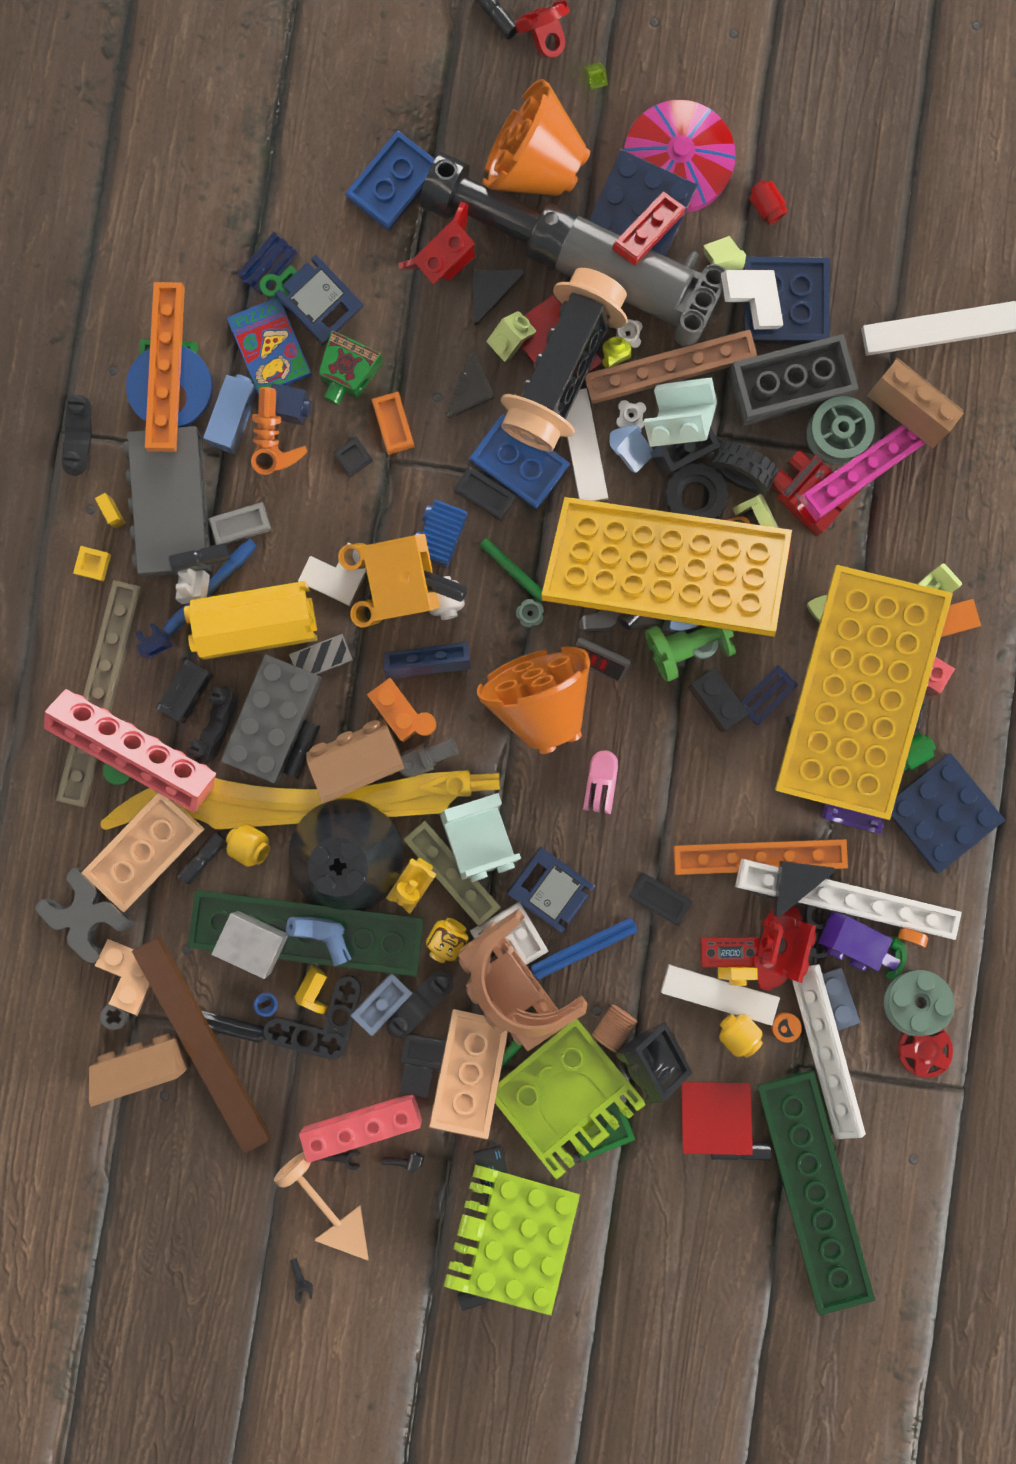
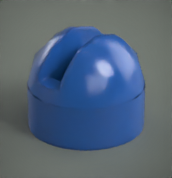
[253,993,278,1017]

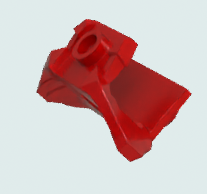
[398,202,475,284]
[753,906,816,991]

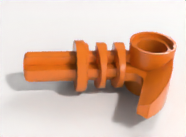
[251,387,307,475]

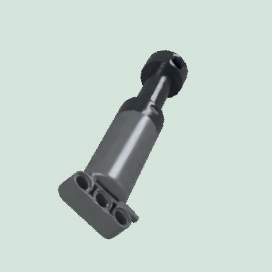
[420,152,725,347]

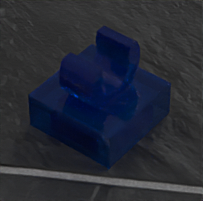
[136,623,173,659]

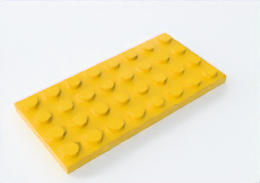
[542,497,792,637]
[775,565,953,820]

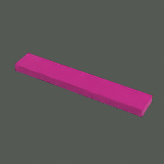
[798,424,925,521]

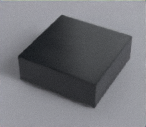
[333,437,373,478]
[399,1064,433,1098]

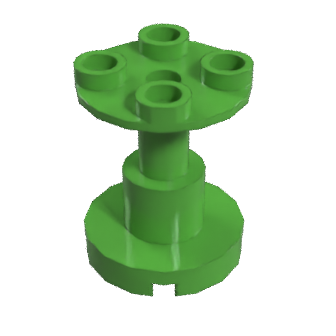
[645,625,736,682]

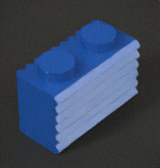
[416,499,468,568]

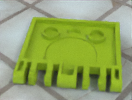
[495,1019,645,1179]
[444,1165,580,1315]

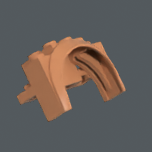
[458,909,587,1051]

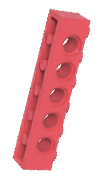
[44,689,216,813]

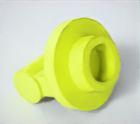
[602,337,631,368]

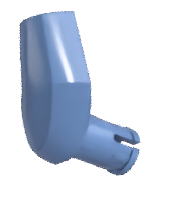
[286,917,352,966]

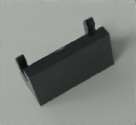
[155,658,214,723]

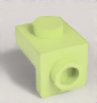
[486,311,536,362]
[918,564,962,593]

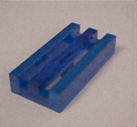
[238,232,297,295]
[740,665,798,725]

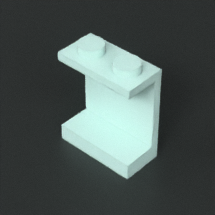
[644,377,717,447]
[440,793,521,882]

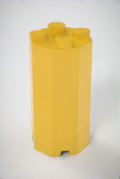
[184,581,317,660]

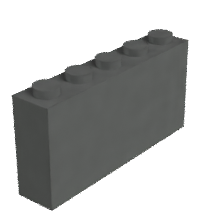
[124,426,212,578]

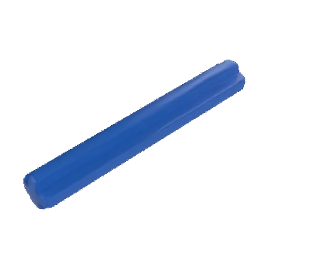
[531,918,638,979]

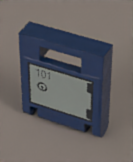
[274,255,363,346]
[507,846,596,933]

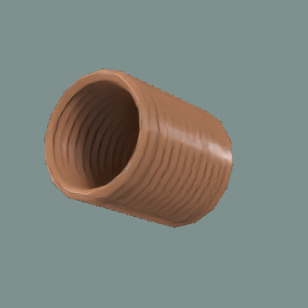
[592,1004,637,1052]

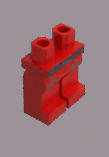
[771,450,860,537]

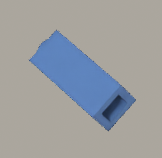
[203,374,258,454]

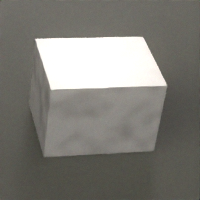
[211,911,288,979]

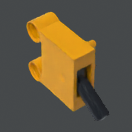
[338,534,467,627]

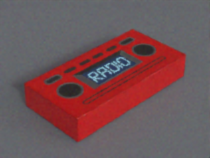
[700,937,759,967]

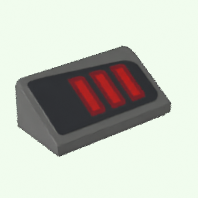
[575,638,631,682]

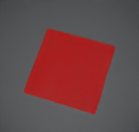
[682,1082,753,1155]

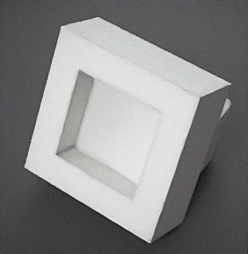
[176,569,210,604]

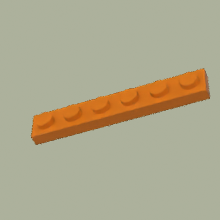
[145,282,185,452]
[673,839,848,875]

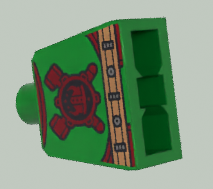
[319,330,383,406]

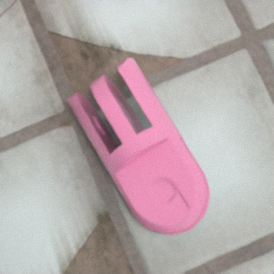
[583,750,618,814]

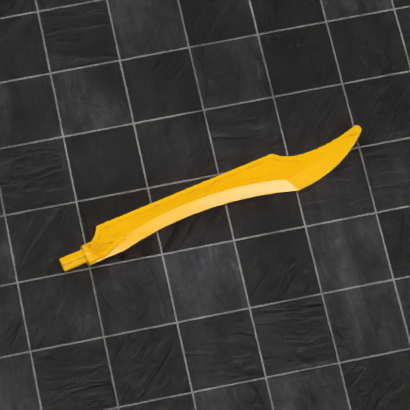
[100,770,500,830]

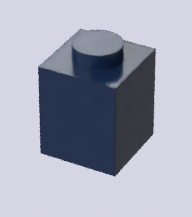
[271,383,312,425]

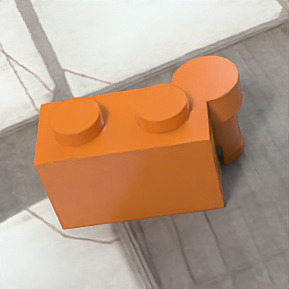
[367,678,436,743]

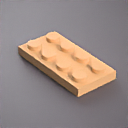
[82,793,205,913]
[429,1009,508,1140]

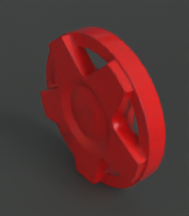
[898,1029,953,1078]

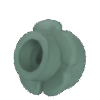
[516,599,544,627]

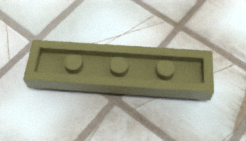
[403,821,501,926]

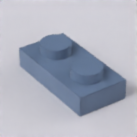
[822,967,860,1030]
[350,973,412,1036]

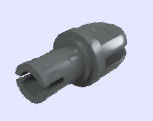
[399,737,459,777]

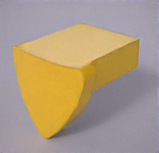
[295,965,328,1015]

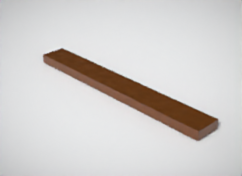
[131,936,271,1154]

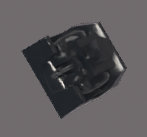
[616,1022,693,1105]

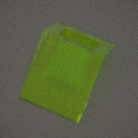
[584,62,608,90]

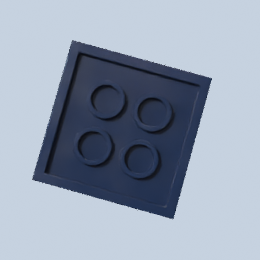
[589,149,698,257]
[743,256,830,344]
[891,753,1005,874]

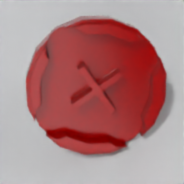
[514,0,570,58]

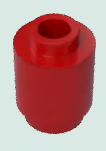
[749,179,788,225]

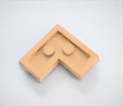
[95,939,151,1016]

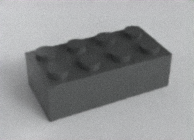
[728,334,859,426]
[221,654,323,784]

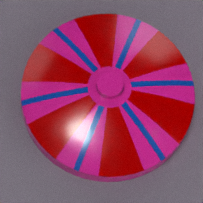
[624,100,735,213]

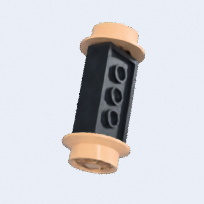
[501,268,627,452]

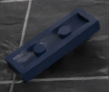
[384,642,471,679]

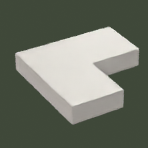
[721,270,783,329]
[298,543,367,606]
[470,902,549,965]

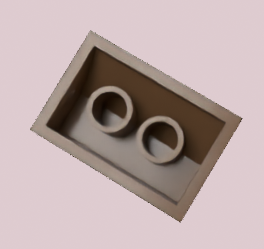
[867,358,964,448]
[306,719,404,803]
[89,1033,190,1107]

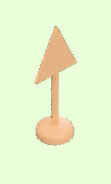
[274,1152,369,1260]

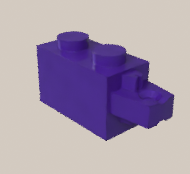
[818,912,900,972]

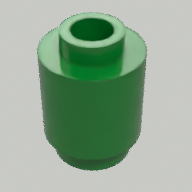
[904,733,936,771]

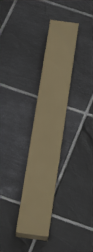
[56,580,143,807]

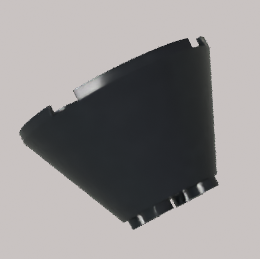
[289,798,404,910]

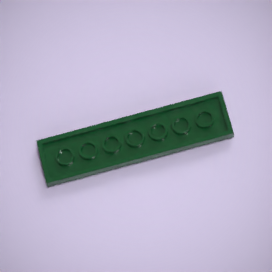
[187,890,425,976]
[756,1070,876,1316]

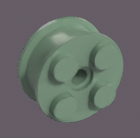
[806,396,875,465]
[884,970,955,1036]

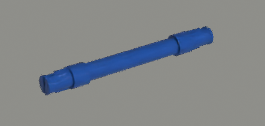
[163,538,258,636]

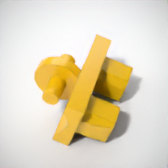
[386,858,436,913]

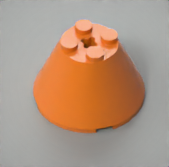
[482,79,590,196]
[477,646,590,754]

